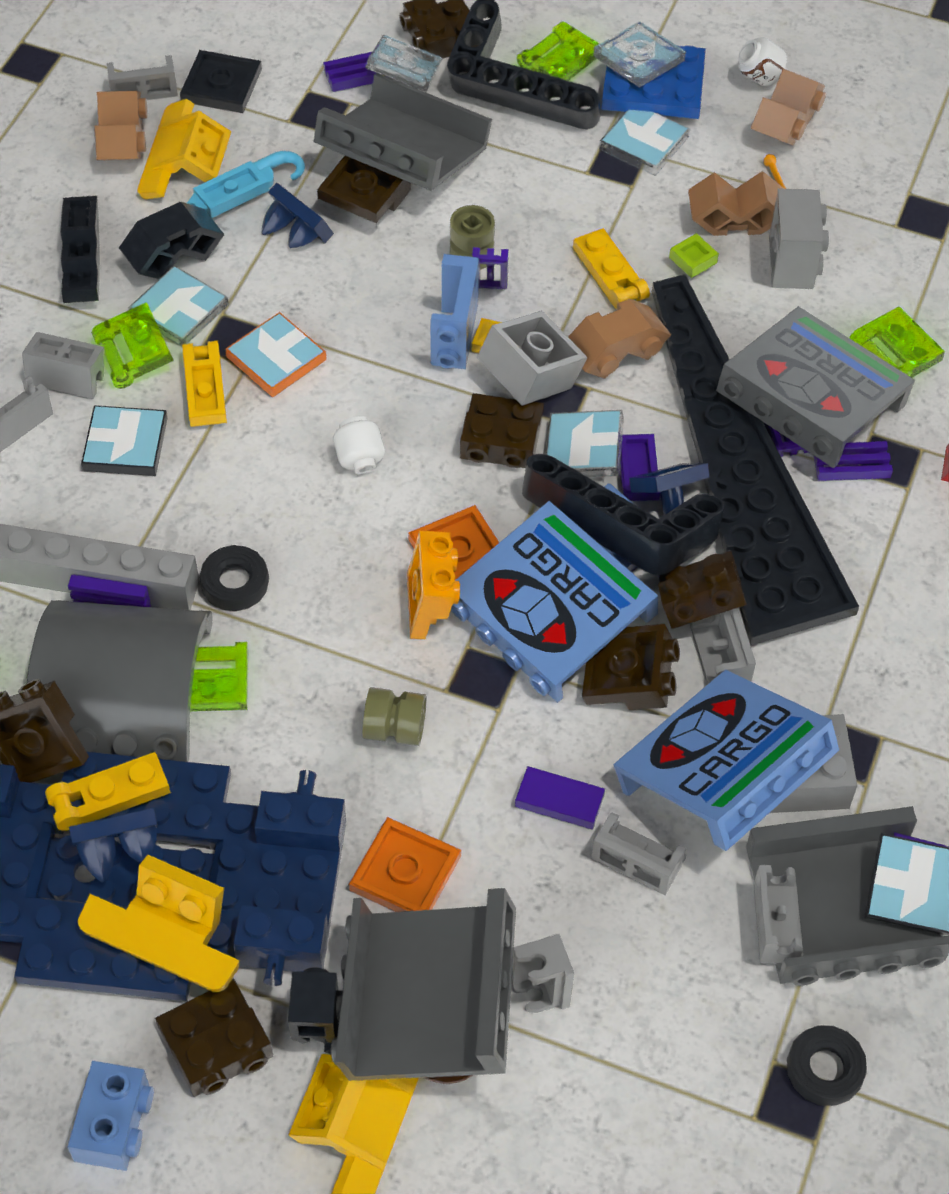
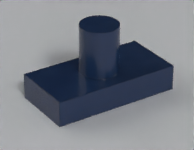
[629,463,710,515]

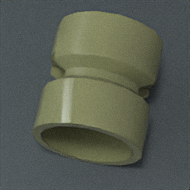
[450,205,495,270]
[362,687,427,746]

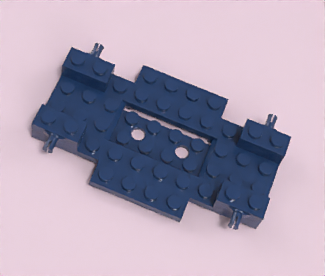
[0,752,346,1001]

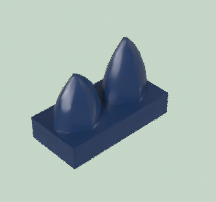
[261,182,334,248]
[69,808,159,882]

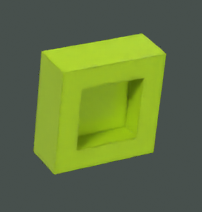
[669,233,719,278]

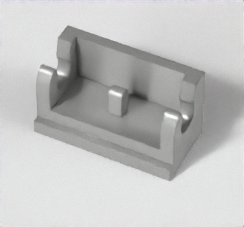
[107,55,178,100]
[22,332,105,399]
[0,376,53,452]
[690,608,756,684]
[591,812,686,896]
[753,865,803,963]
[511,934,574,1013]

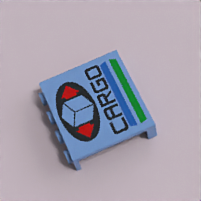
[451,501,658,703]
[613,669,839,851]

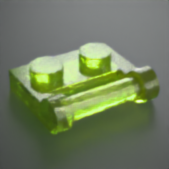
[516,22,602,81]
[91,302,174,389]
[849,306,945,378]
[190,642,249,712]

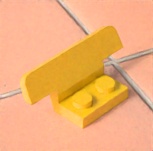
[137,99,231,199]
[78,855,240,992]
[288,1054,419,1194]

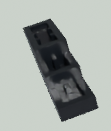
[60,195,100,303]

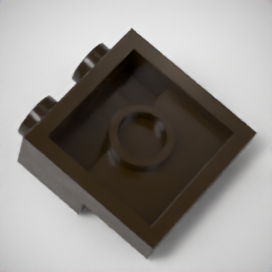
[399,0,479,63]
[317,156,411,224]
[460,393,544,468]
[658,551,747,629]
[582,624,680,710]
[0,679,89,783]
[155,978,273,1097]

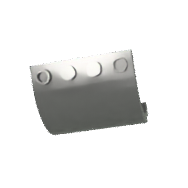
[27,600,212,762]

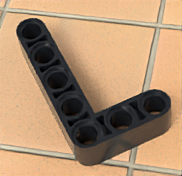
[447,0,601,129]
[522,454,724,575]

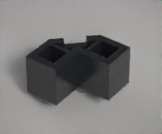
[119,201,225,280]
[288,967,343,1054]

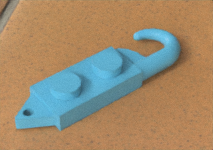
[187,151,305,218]

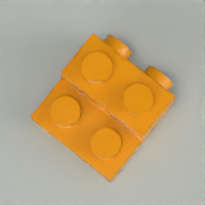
[407,531,460,639]

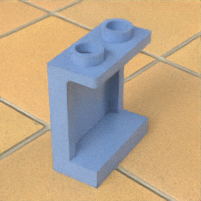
[430,254,479,370]

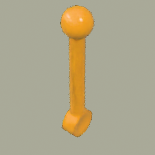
[763,154,786,189]

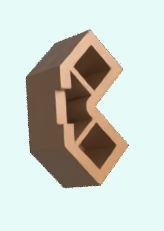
[750,69,826,145]
[95,91,148,160]
[688,171,783,236]
[568,299,671,379]

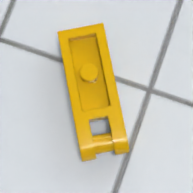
[573,228,650,310]
[182,340,227,427]
[45,752,171,831]

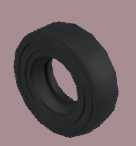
[199,545,269,611]
[787,1025,867,1106]

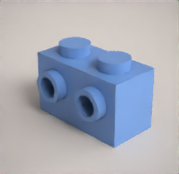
[68,1061,154,1171]

